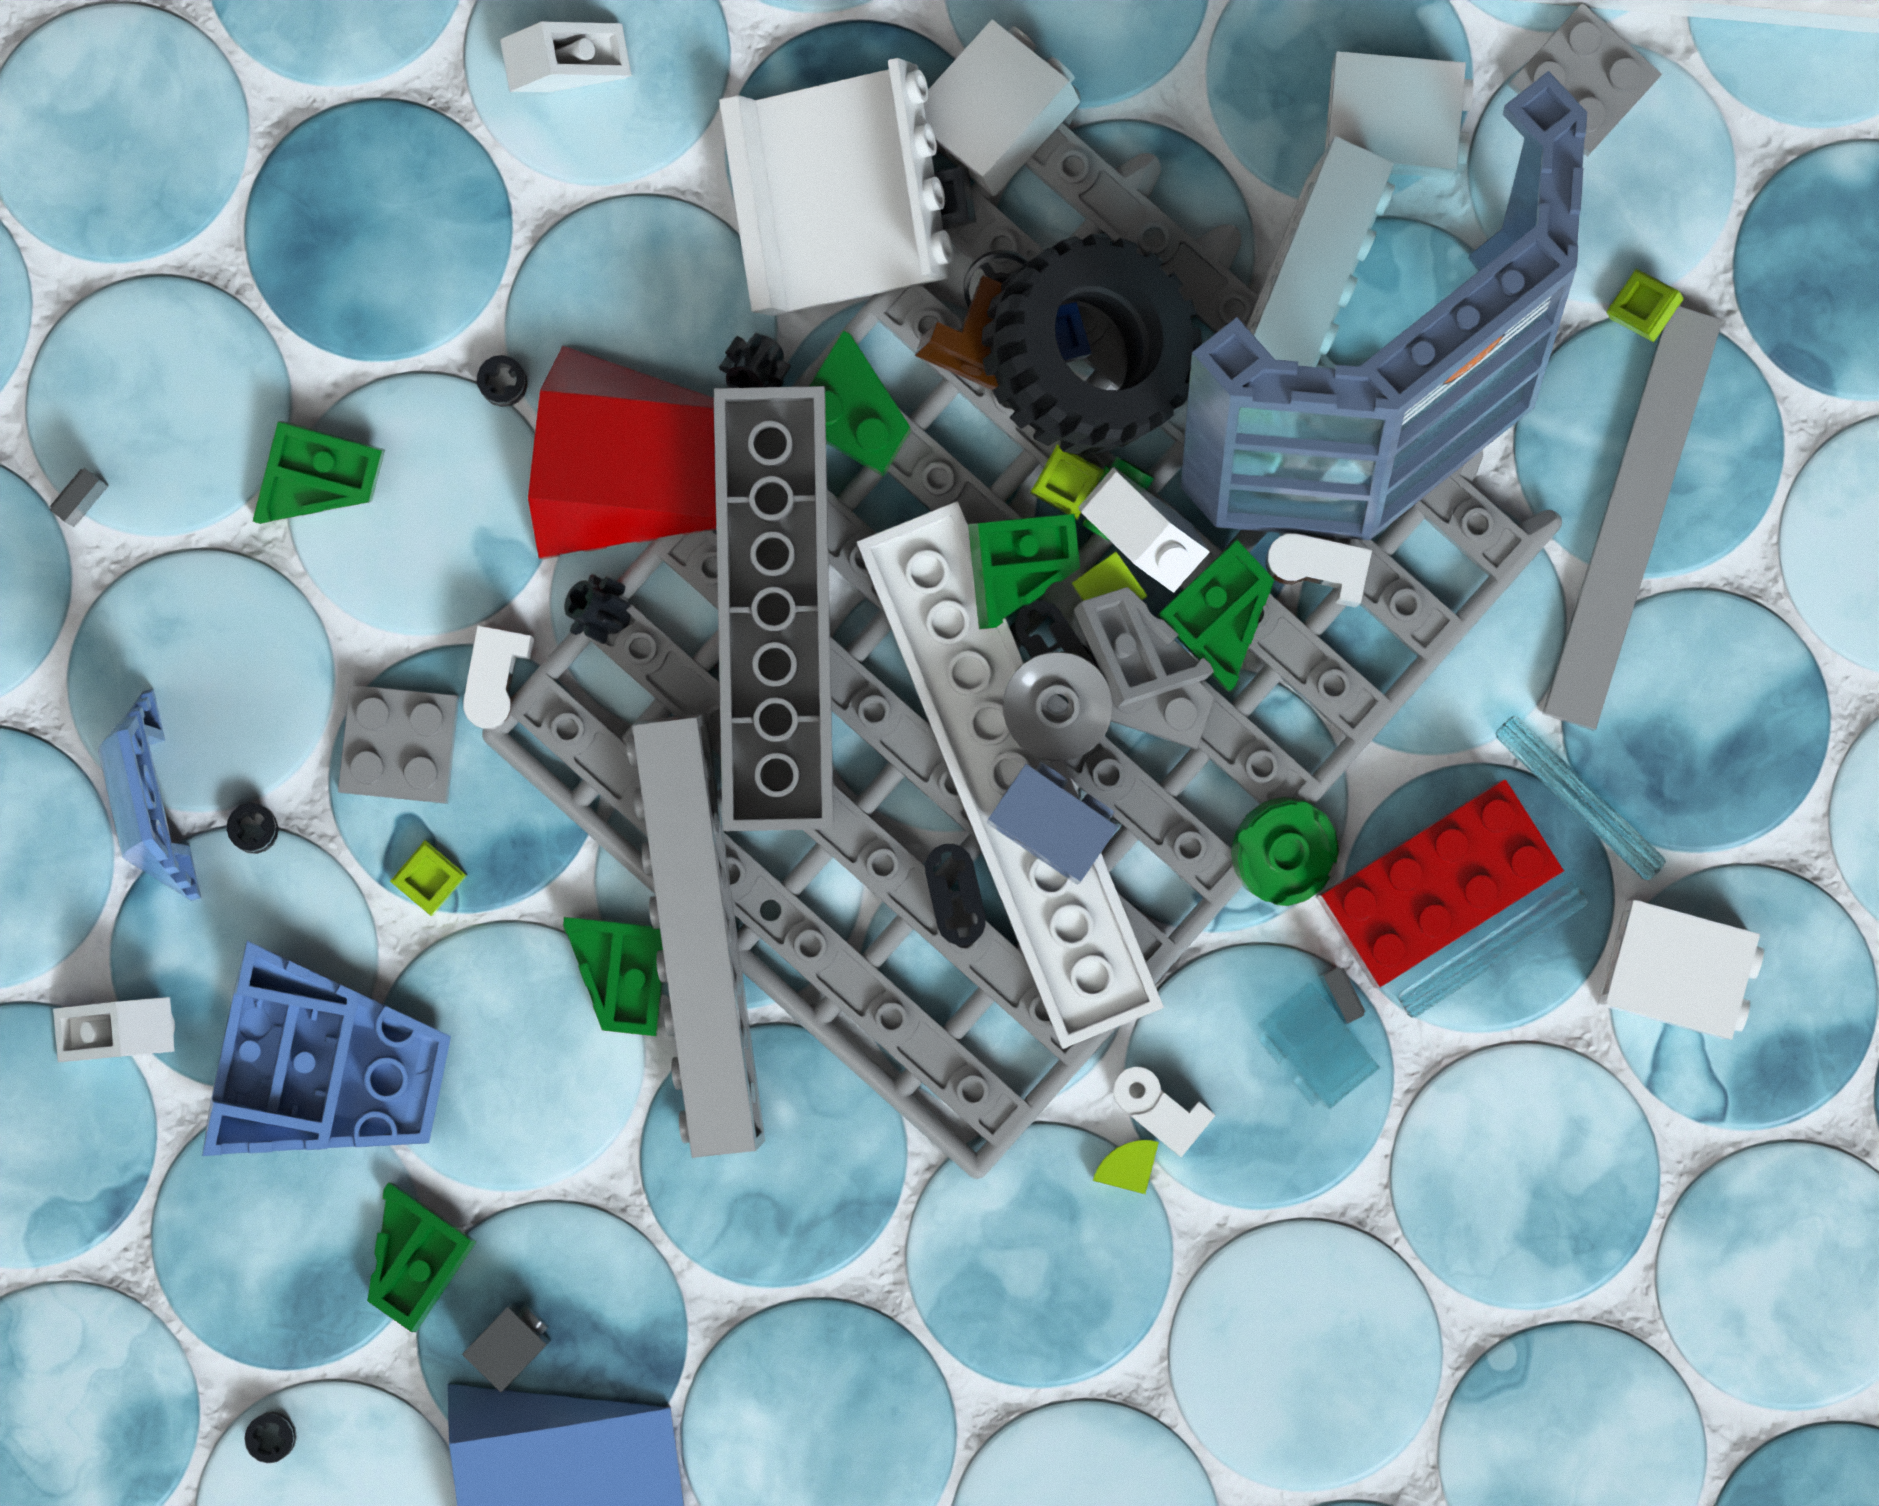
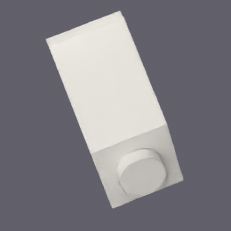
[500,21,632,92]
[1078,467,1209,593]
[53,997,175,1063]

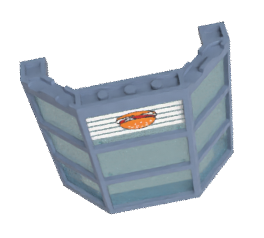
[1181,71,1587,540]

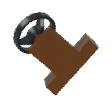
[914,250,1028,390]

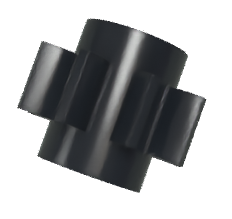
[719,333,791,388]
[564,574,631,644]

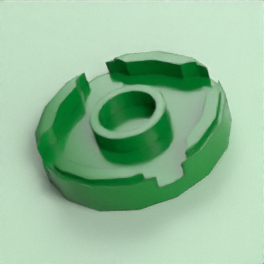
[1231,797,1339,906]

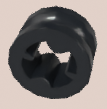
[477,355,528,407]
[226,803,279,854]
[244,1412,297,1463]

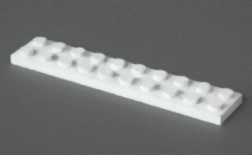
[857,501,1164,1049]

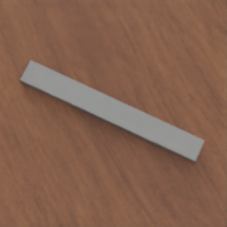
[1542,306,1723,731]

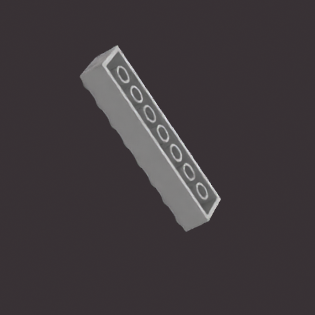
[714,386,834,831]

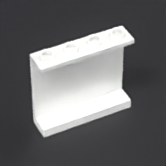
[719,58,953,316]

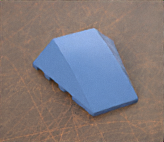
[98,689,201,901]
[202,941,451,1156]
[447,1383,684,1506]

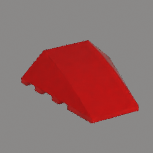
[528,345,716,559]

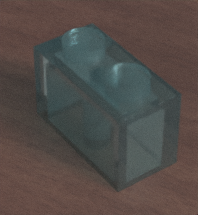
[1257,983,1380,1109]

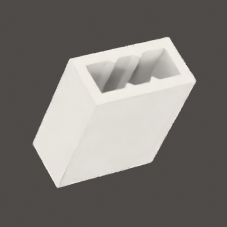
[923,19,1081,197]
[1325,51,1474,179]
[1598,899,1764,1040]

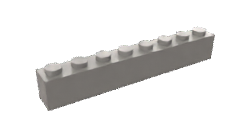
[627,712,765,1158]

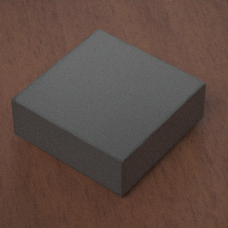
[50,468,108,527]
[1319,966,1366,1024]

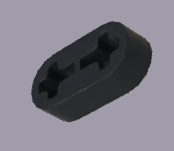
[1015,600,1093,695]
[925,843,986,946]

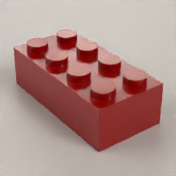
[1316,779,1564,988]

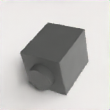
[462,1303,551,1392]

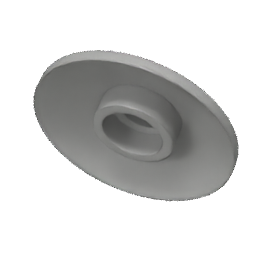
[1003,651,1113,761]

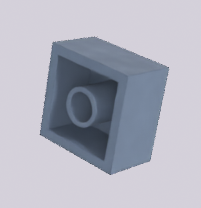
[987,762,1118,885]

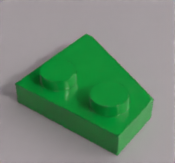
[809,330,911,477]
[252,421,385,524]
[968,514,1080,630]
[1156,540,1275,691]
[563,917,663,1036]
[367,1182,477,1332]

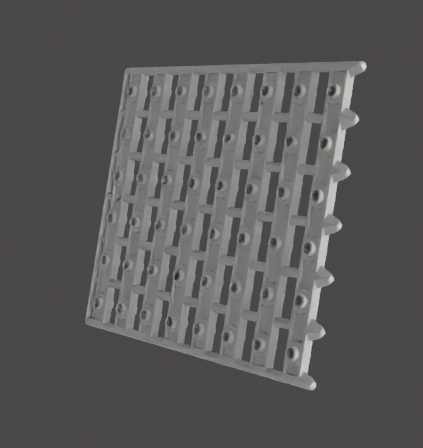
[482,85,1562,1179]

